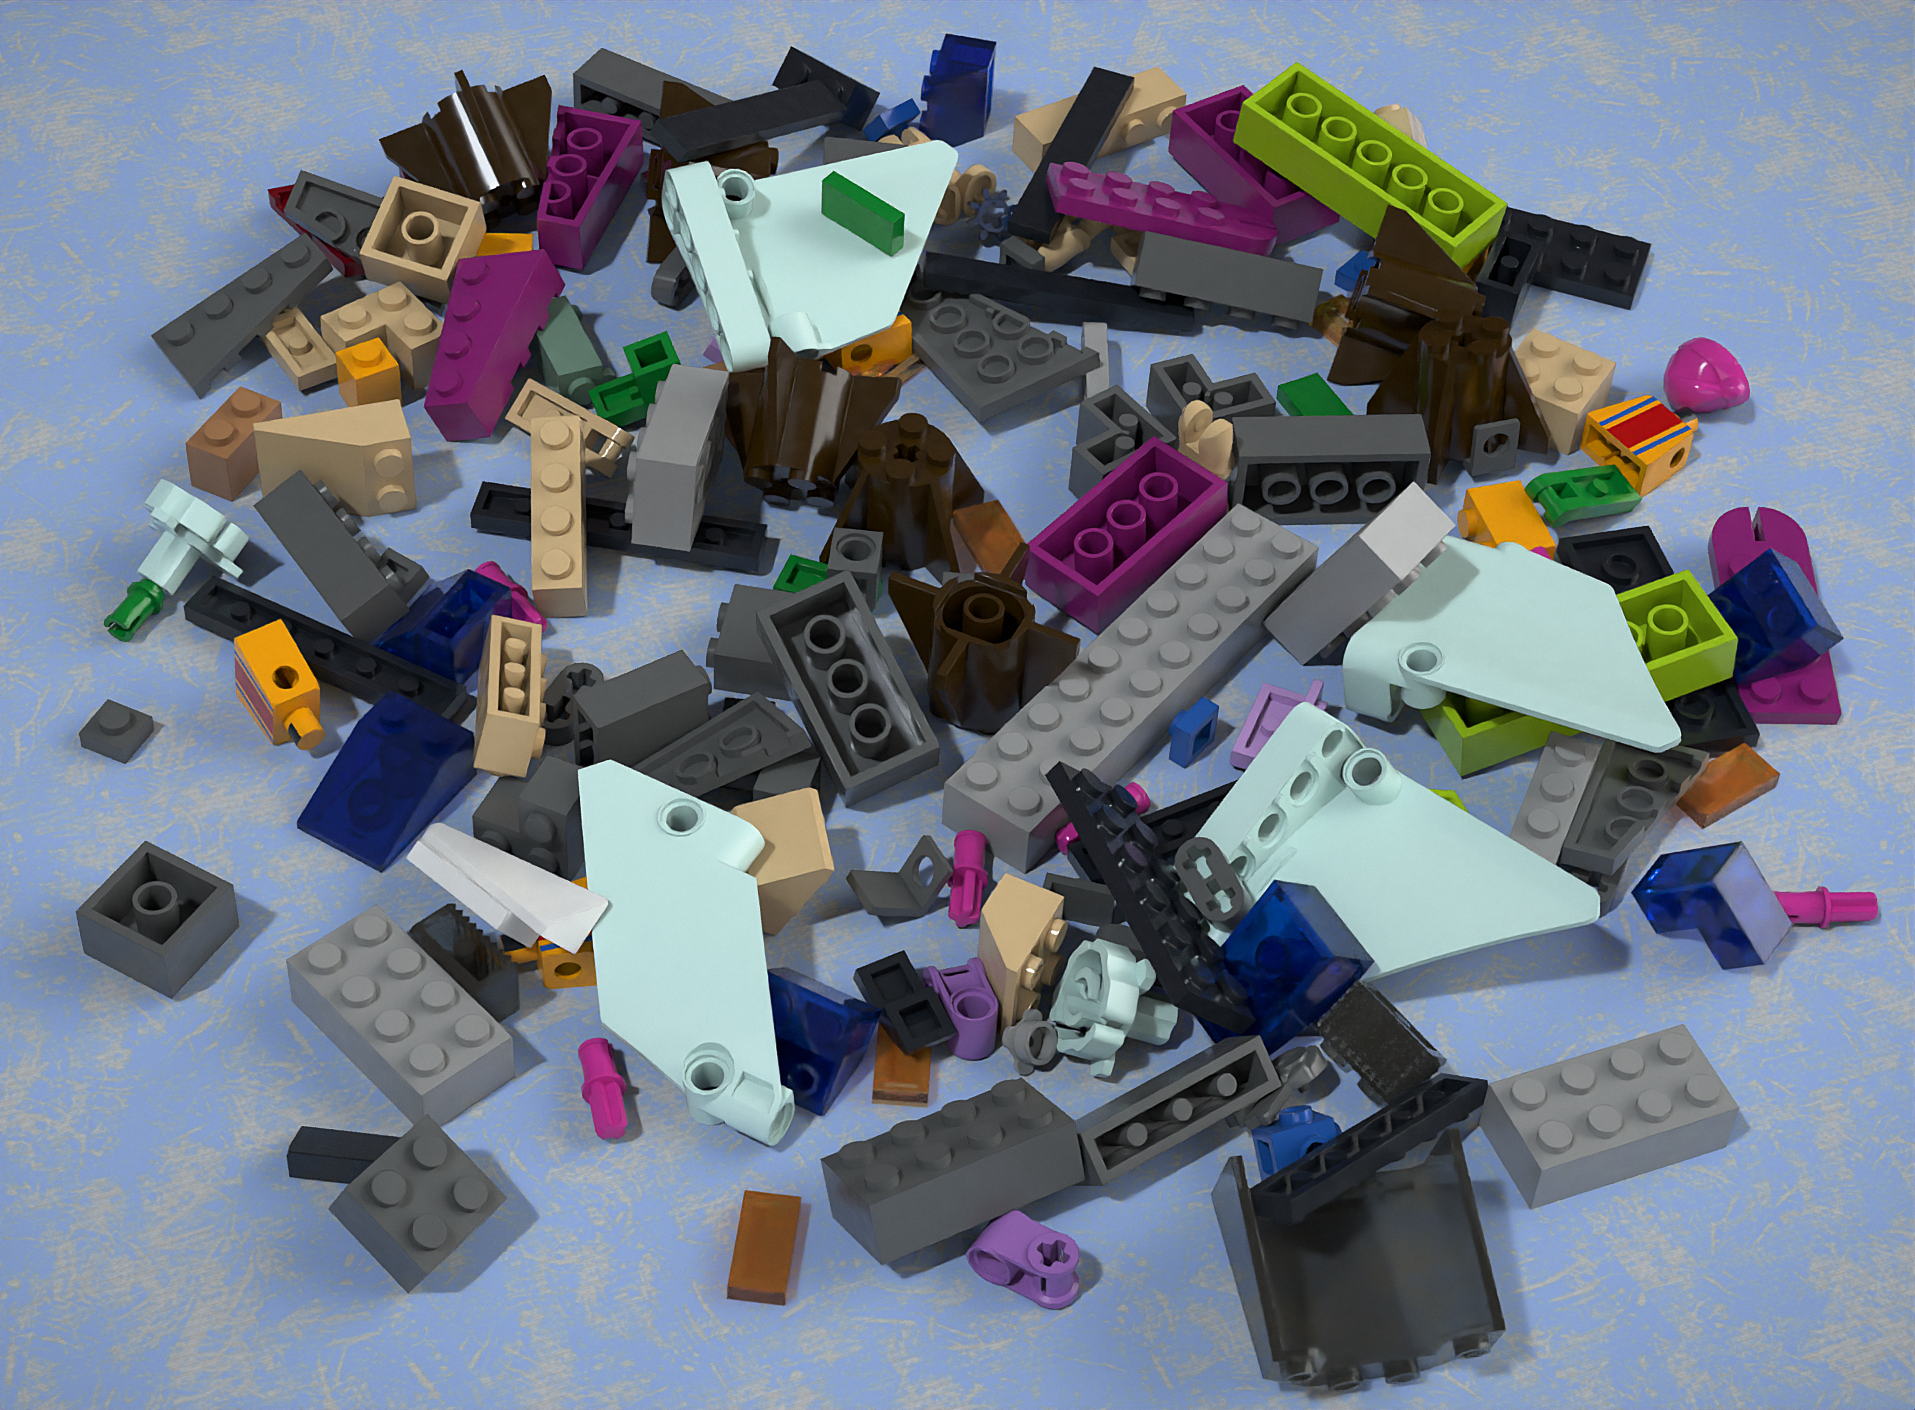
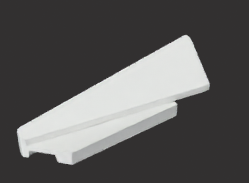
[406,823,608,954]

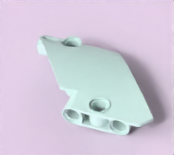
[578,759,795,1146]

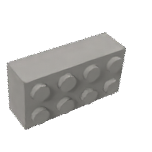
[625,364,729,552]
[1262,481,1456,666]
[286,904,515,1127]
[1478,1024,1739,1210]

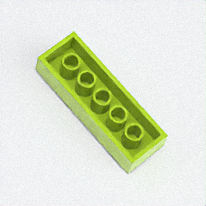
[1233,62,1508,269]
[1418,569,1738,777]

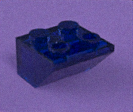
[919,33,997,148]
[1707,548,1844,686]
[373,569,513,685]
[767,967,882,1116]

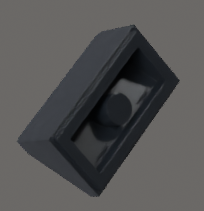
[286,1126,401,1184]

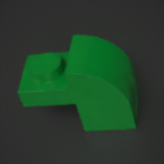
[588,331,681,427]

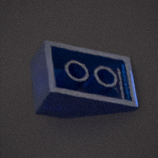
[297,690,477,873]
[1193,879,1375,1056]

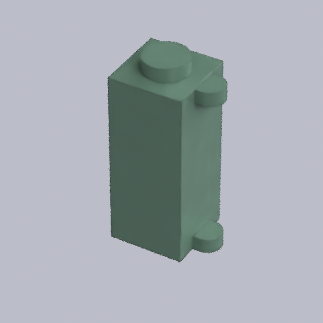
[528,295,617,406]

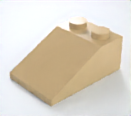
[253,399,417,517]

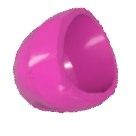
[1663,337,1750,413]

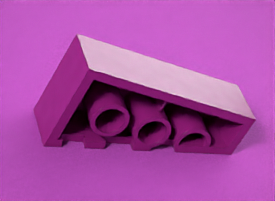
[537,105,644,270]
[424,249,566,442]

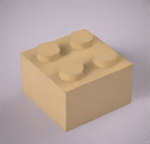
[359,176,487,305]
[1515,328,1617,456]

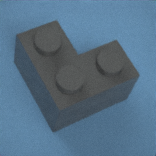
[1146,354,1276,450]
[1068,385,1177,499]
[472,755,585,882]

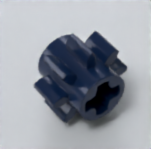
[966,188,1017,242]

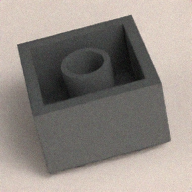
[76,840,240,999]
[328,1114,508,1294]

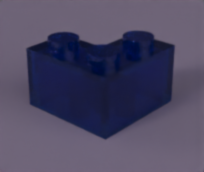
[1631,841,1793,970]

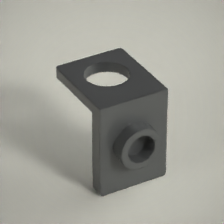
[1460,418,1520,476]
[846,835,953,917]
[1042,872,1115,927]

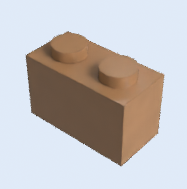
[185,386,283,502]

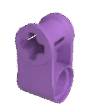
[922,957,998,1060]
[966,1209,1079,1309]

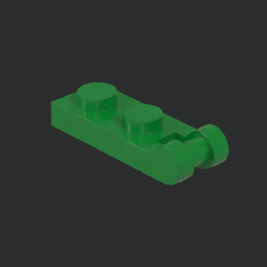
[1524,464,1642,528]

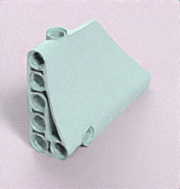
[661,140,958,373]
[1342,535,1681,753]
[1173,702,1600,997]

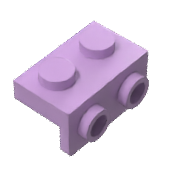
[1230,679,1329,769]

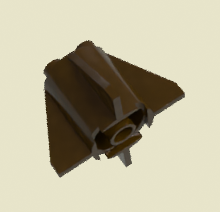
[379,70,552,231]
[640,81,779,263]
[1327,205,1486,385]
[1366,308,1551,485]
[726,337,902,508]
[819,413,984,585]
[888,542,1081,735]

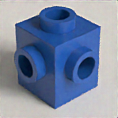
[1251,1105,1342,1181]

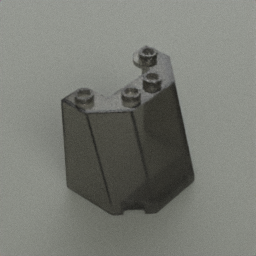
[1211,1128,1506,1392]

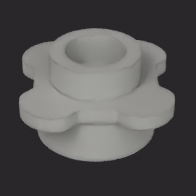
[1002,1009,1057,1075]

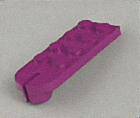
[1045,162,1278,257]
[1708,507,1841,725]

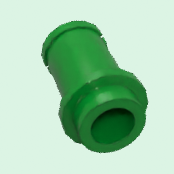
[104,579,165,642]

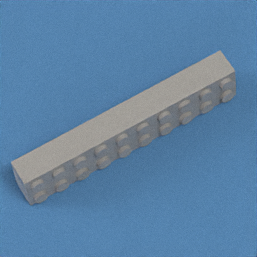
[942,503,1319,874]

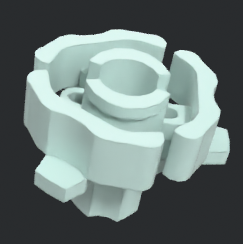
[136,479,249,596]
[1049,939,1178,1078]

